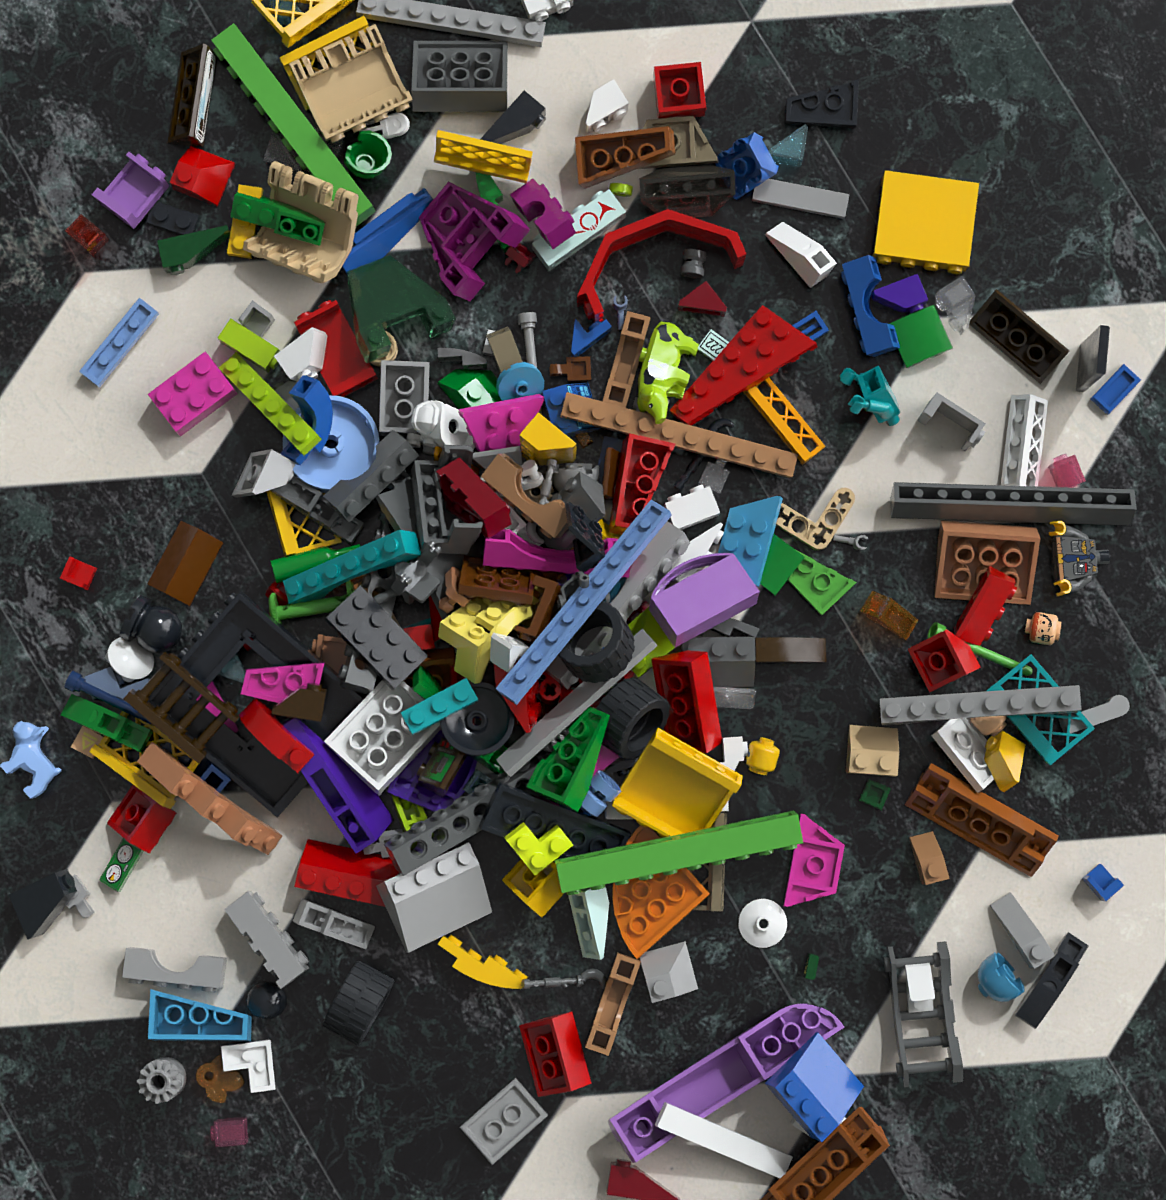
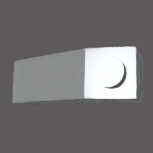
[990,892,1055,969]

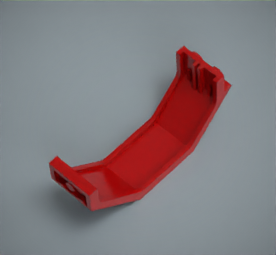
[577,209,746,323]

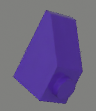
[871,274,928,314]

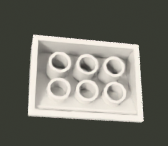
[324,680,441,795]

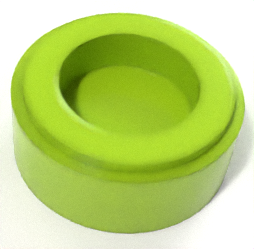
[609,183,633,197]

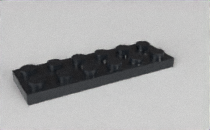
[479,782,631,859]

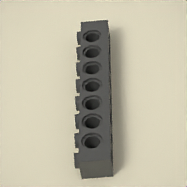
[338,509,396,695]
[384,750,551,876]

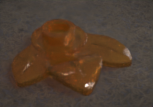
[196,1054,245,1103]

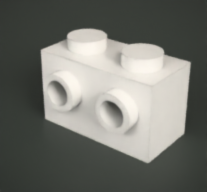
[664,485,720,530]

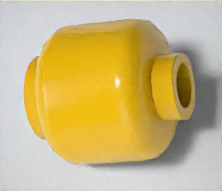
[745,737,780,775]

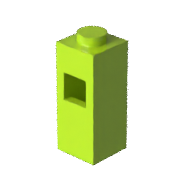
[218,318,280,373]

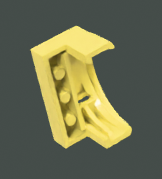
[438,596,540,684]

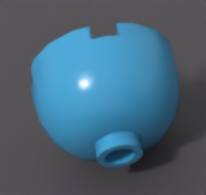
[978,952,1025,1002]

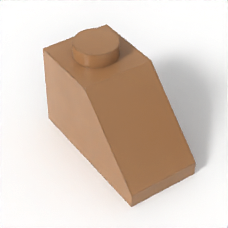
[909,831,949,885]

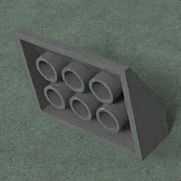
[411,41,508,112]

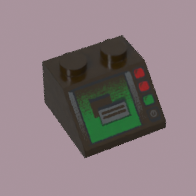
[416,738,467,798]

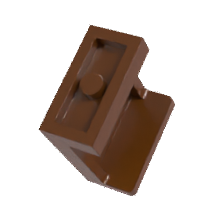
[514,575,568,647]

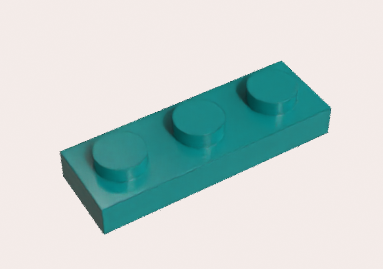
[401,678,478,736]

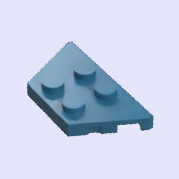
[718,496,783,587]

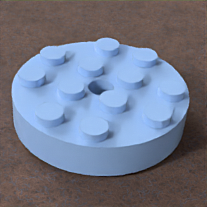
[283,396,379,493]

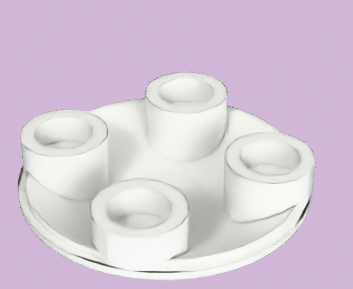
[105,637,154,682]

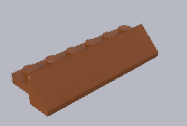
[905,763,1059,877]
[760,1107,890,1200]

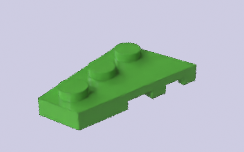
[787,550,857,616]

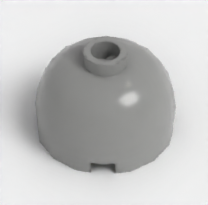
[552,463,599,492]

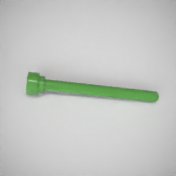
[928,622,1032,676]

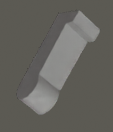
[1057,695,1130,733]

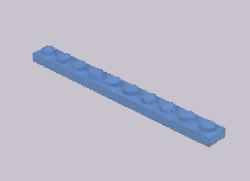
[496,500,672,705]

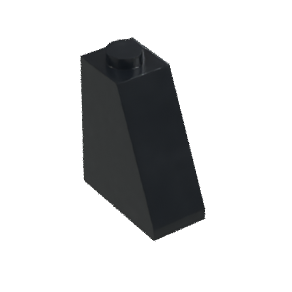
[9,869,77,940]

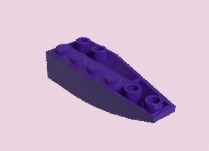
[282,717,394,853]

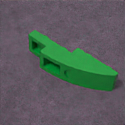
[230,192,326,246]
[61,694,153,753]

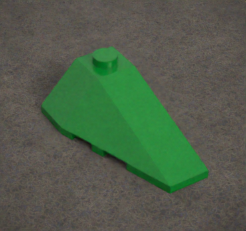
[526,707,610,812]

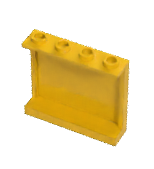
[872,171,979,274]
[612,728,742,837]

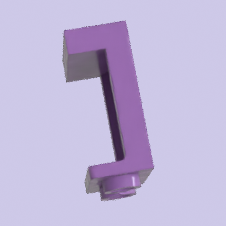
[92,152,170,229]

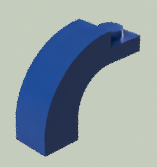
[281,375,333,465]

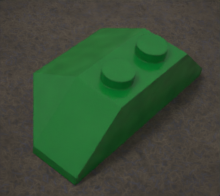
[437,369,502,409]

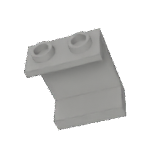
[917,392,986,451]

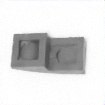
[438,348,487,369]

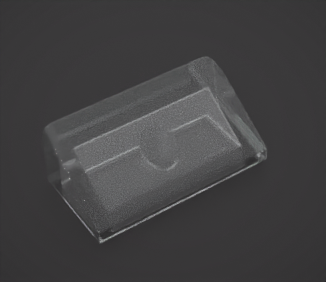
[713,687,756,709]

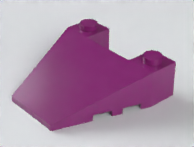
[419,181,530,301]

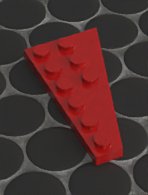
[670,305,818,425]

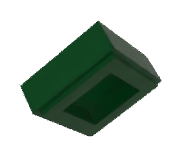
[858,779,891,811]
[803,953,819,980]

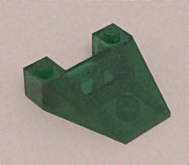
[347,255,456,363]

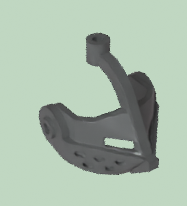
[556,571,610,611]

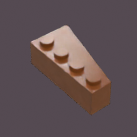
[575,126,675,189]

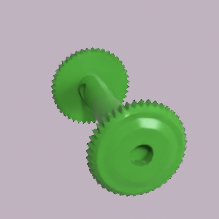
[269,580,356,625]

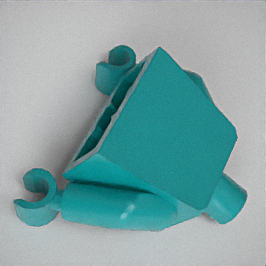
[840,365,901,426]

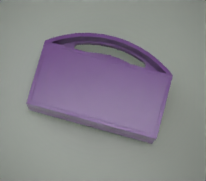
[649,553,760,648]

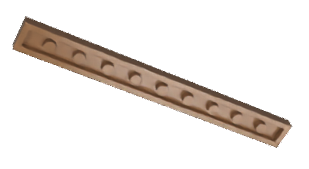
[560,392,798,478]

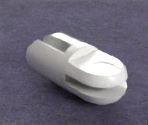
[359,113,410,142]

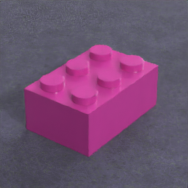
[148,351,238,437]

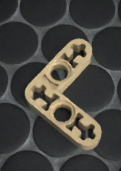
[776,488,855,550]

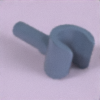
[613,296,628,330]

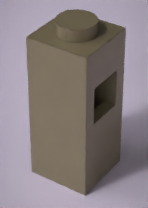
[486,326,523,388]

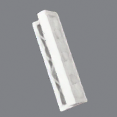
[1001,394,1048,487]

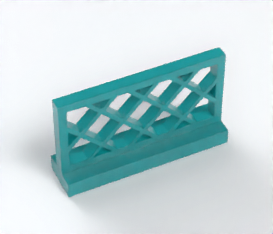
[986,654,1095,766]

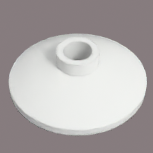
[738,899,787,948]

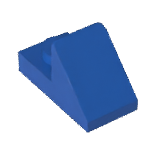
[571,319,612,357]

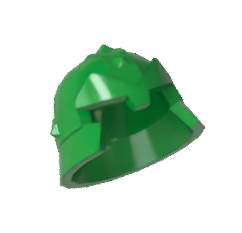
[344,131,392,179]

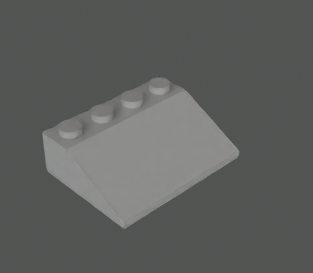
[376,842,492,953]

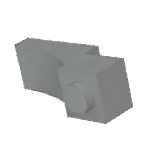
[293,898,375,949]

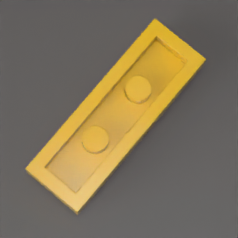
[227,184,263,259]

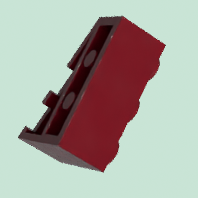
[436,457,512,539]

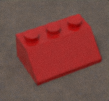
[954,566,1017,646]
[519,1012,591,1097]

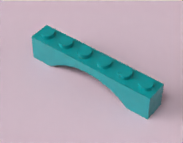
[283,530,421,604]

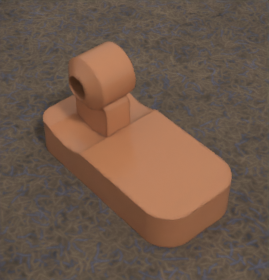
[439,567,471,613]

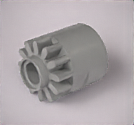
[137,1057,186,1104]

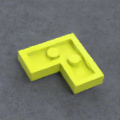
[504,822,573,875]

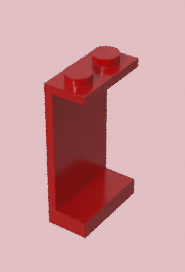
[294,300,378,397]

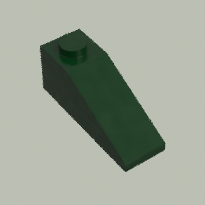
[157,225,230,275]

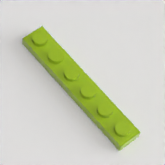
[219,352,322,456]

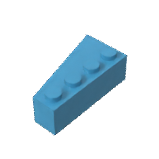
[148,989,252,1041]

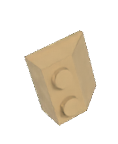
[846,725,899,777]

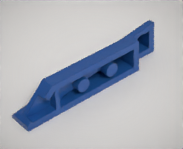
[342,188,433,284]

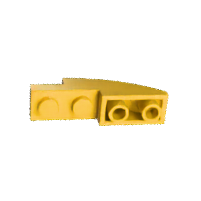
[438,934,528,989]

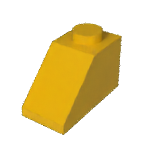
[984,730,1026,792]

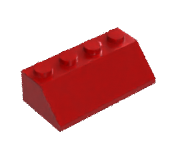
[651,650,722,753]
[294,839,400,907]

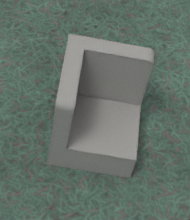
[238,300,275,338]

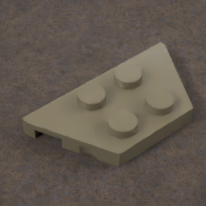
[639,116,718,169]

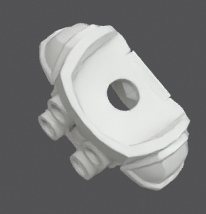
[406,400,475,455]

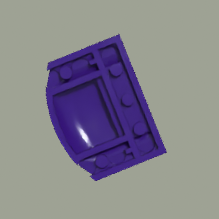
[387,724,478,812]

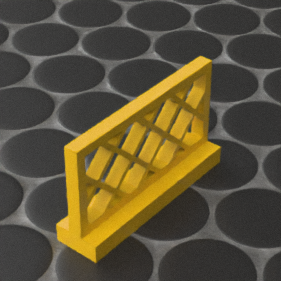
[251,0,355,48]
[279,16,373,111]
[434,130,533,184]
[266,490,342,557]
[89,711,201,809]

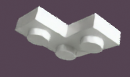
[221,1040,276,1093]

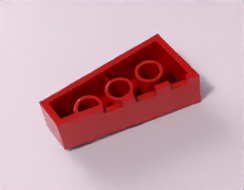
[608,433,676,535]

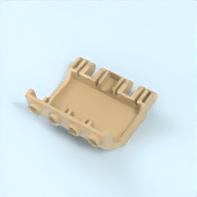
[289,24,413,143]
[243,161,358,283]

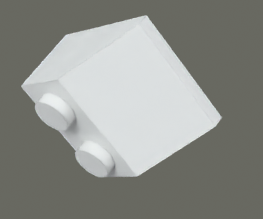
[274,327,328,382]

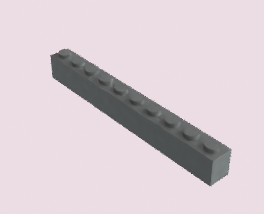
[890,482,1137,526]

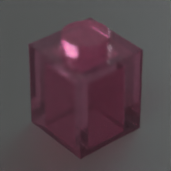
[1048,453,1086,488]
[210,1117,248,1147]

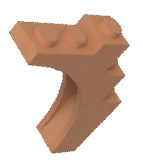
[137,742,283,855]

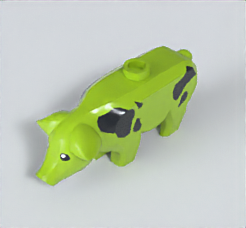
[637,322,699,424]

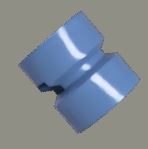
[581,770,622,817]

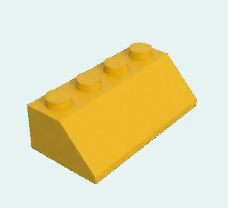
[519,412,576,466]

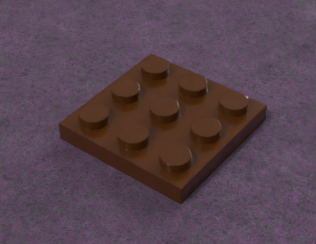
[458,555,536,605]

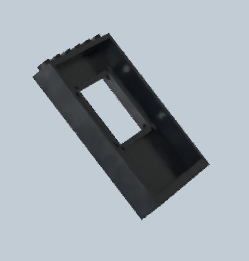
[148,591,366,818]

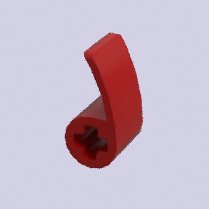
[539,672,561,705]

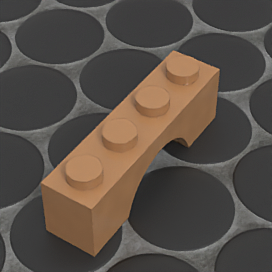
[603,311,650,408]
[481,453,568,539]
[585,952,641,1056]

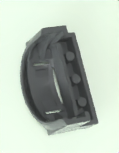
[411,445,483,554]

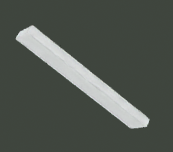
[655,1102,793,1178]

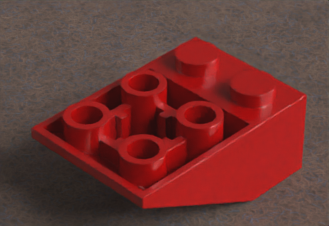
[494,656,541,733]

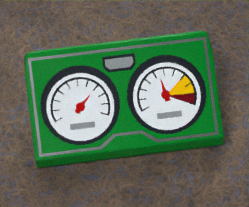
[99,838,144,892]

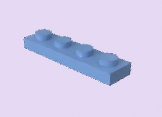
[79,298,159,388]

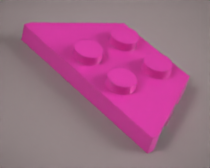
[458,394,544,452]
[783,814,845,907]

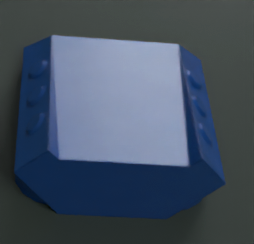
[715,132,779,200]

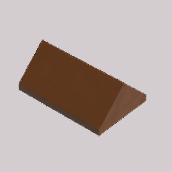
[147,521,224,606]

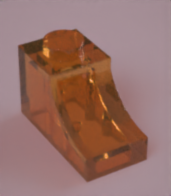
[860,591,919,640]

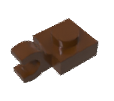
[549,356,591,382]

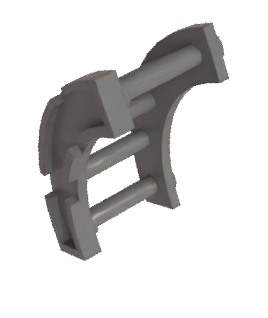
[884,941,963,1087]

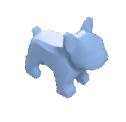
[0,721,61,799]

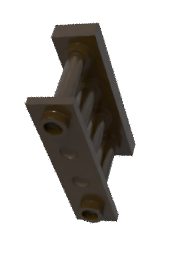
[123,652,239,764]

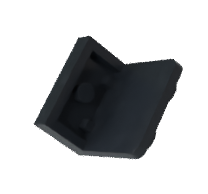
[565,502,605,573]

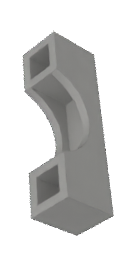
[122,947,227,992]

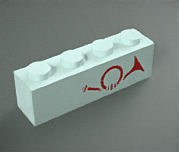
[532,189,626,271]

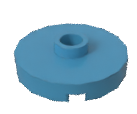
[496,362,544,401]

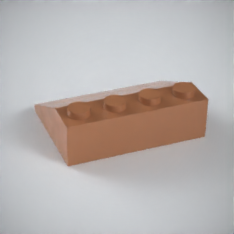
[934,521,1040,605]

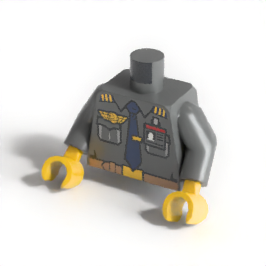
[1049,521,1110,596]

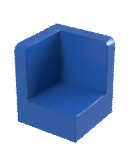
[1082,864,1124,901]

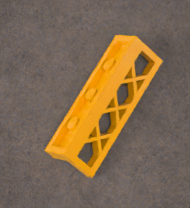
[743,378,825,465]

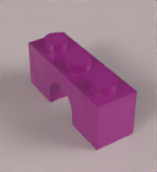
[510,178,576,249]

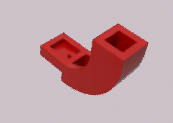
[239,698,314,773]

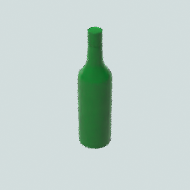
[270,544,360,584]

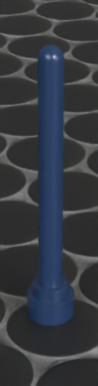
[64,671,155,727]

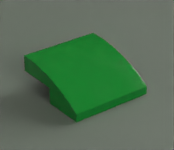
[890,305,953,368]
[760,534,805,595]
[413,665,443,699]

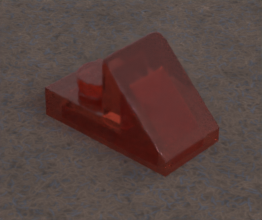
[65,214,109,257]

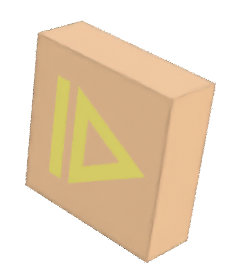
[71,726,104,759]

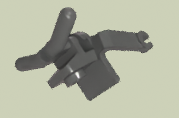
[373,541,441,605]

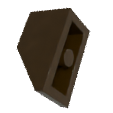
[272,683,327,722]

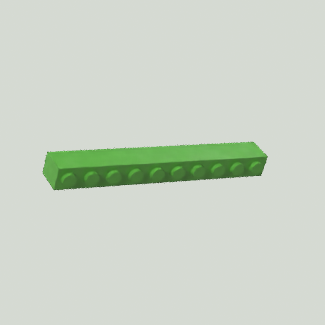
[212,23,376,226]
[555,811,803,895]

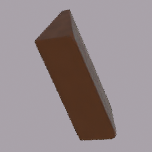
[602,447,621,500]

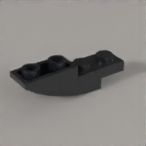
[1015,932,1089,1029]

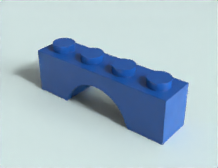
[841,255,900,357]

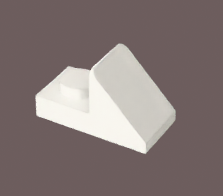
[490,633,529,672]
[905,963,935,1013]

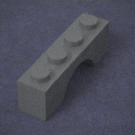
[323,430,419,522]

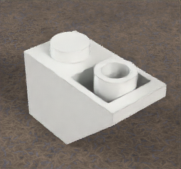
[586,79,629,133]

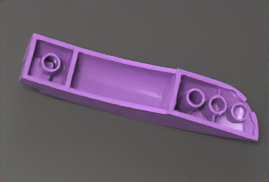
[608,1004,844,1163]

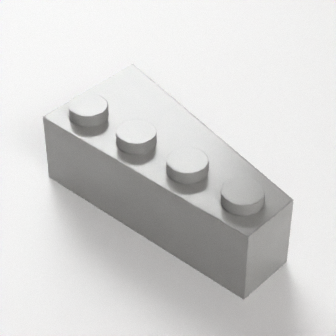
[224,891,309,989]

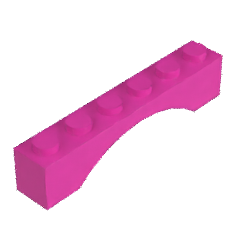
[483,529,631,578]

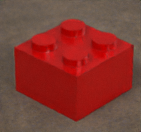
[653,62,706,119]

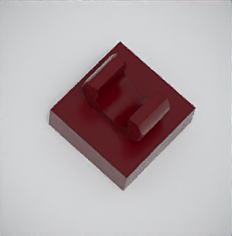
[505,243,536,273]

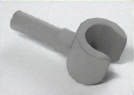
[833,535,868,550]

